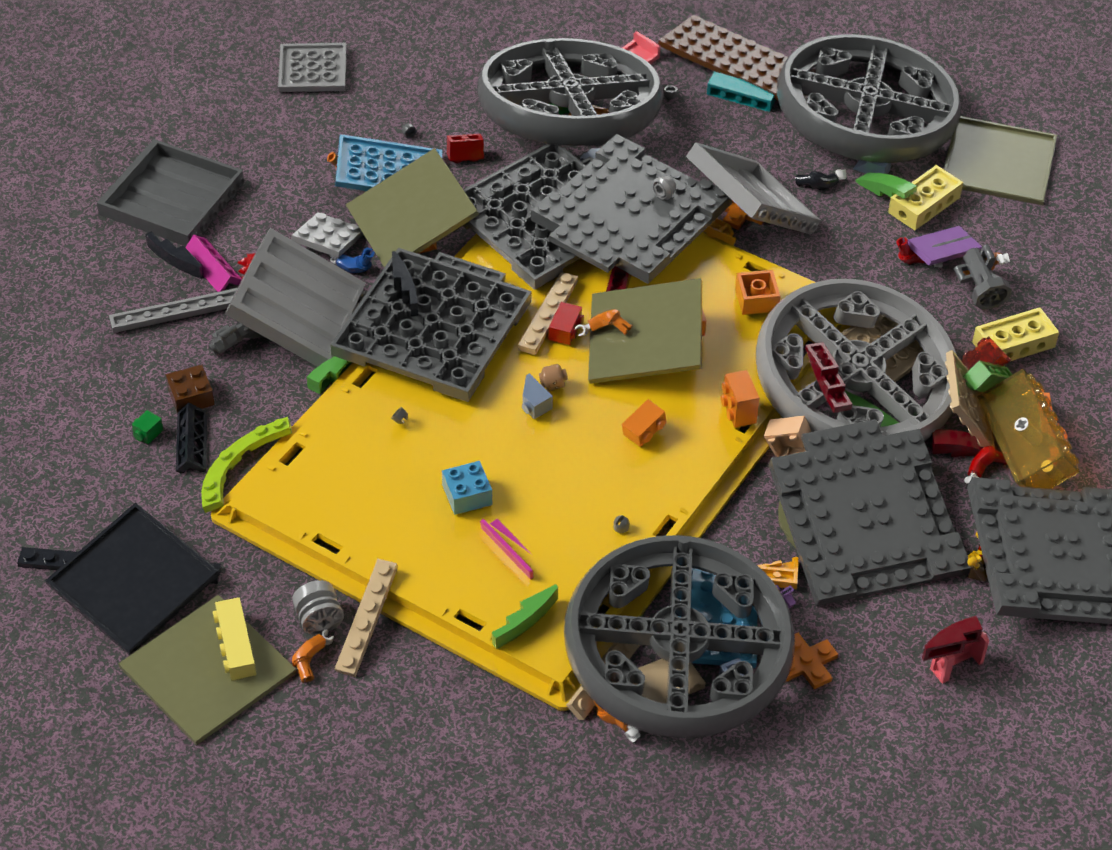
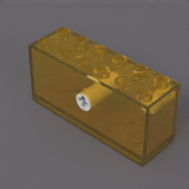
[977,369,1080,489]

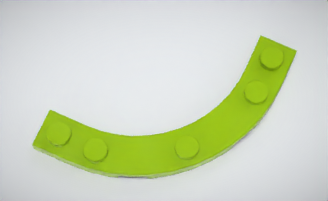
[201,417,292,513]

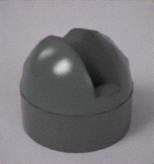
[664,86,677,100]
[402,123,417,138]
[391,407,408,424]
[613,515,630,533]

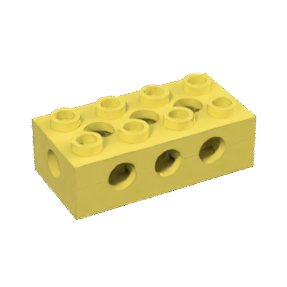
[888,165,963,230]
[972,307,1059,365]

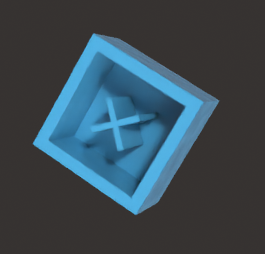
[442,461,492,515]

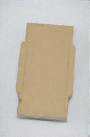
[612,659,706,704]

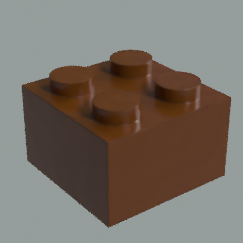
[165,364,215,413]

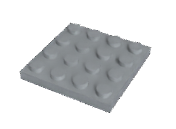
[278,43,347,92]

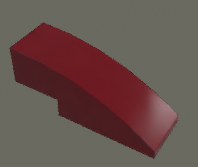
[929,429,984,457]
[922,616,983,661]

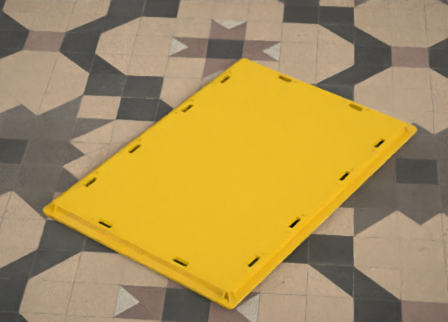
[211,232,851,711]

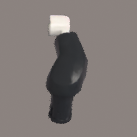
[795,169,846,190]

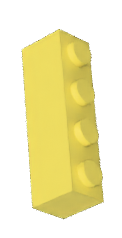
[212,597,256,681]

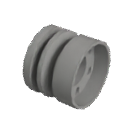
[292,580,344,635]

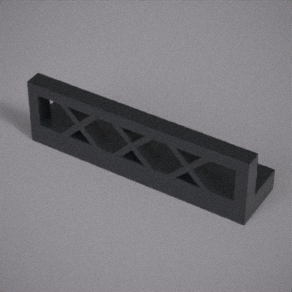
[176,402,207,473]

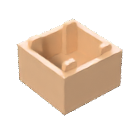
[764,416,812,457]

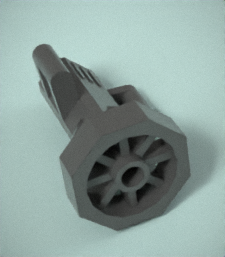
[954,244,1012,310]
[208,321,266,354]

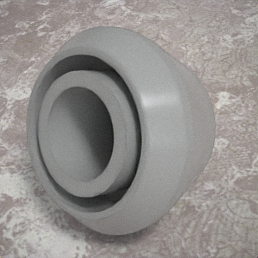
[653,176,676,200]

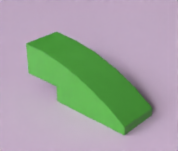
[307,356,353,394]

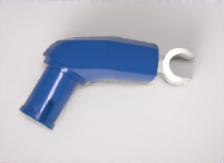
[330,248,374,273]

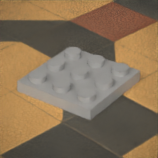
[291,213,363,258]

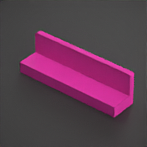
[185,235,242,292]
[480,519,534,580]

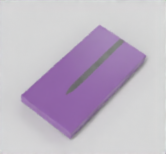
[908,226,982,266]

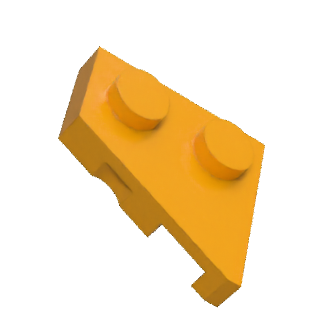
[703,218,736,246]
[758,557,799,589]

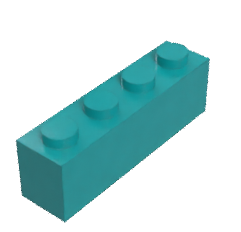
[707,72,776,112]

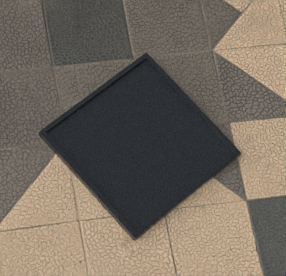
[45,502,220,655]

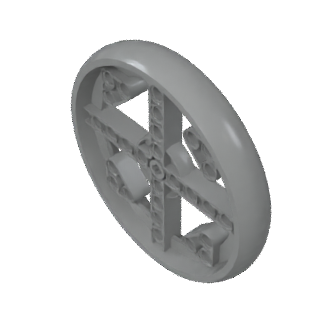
[756,279,957,442]

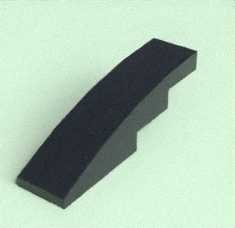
[145,231,204,279]
[392,251,418,317]

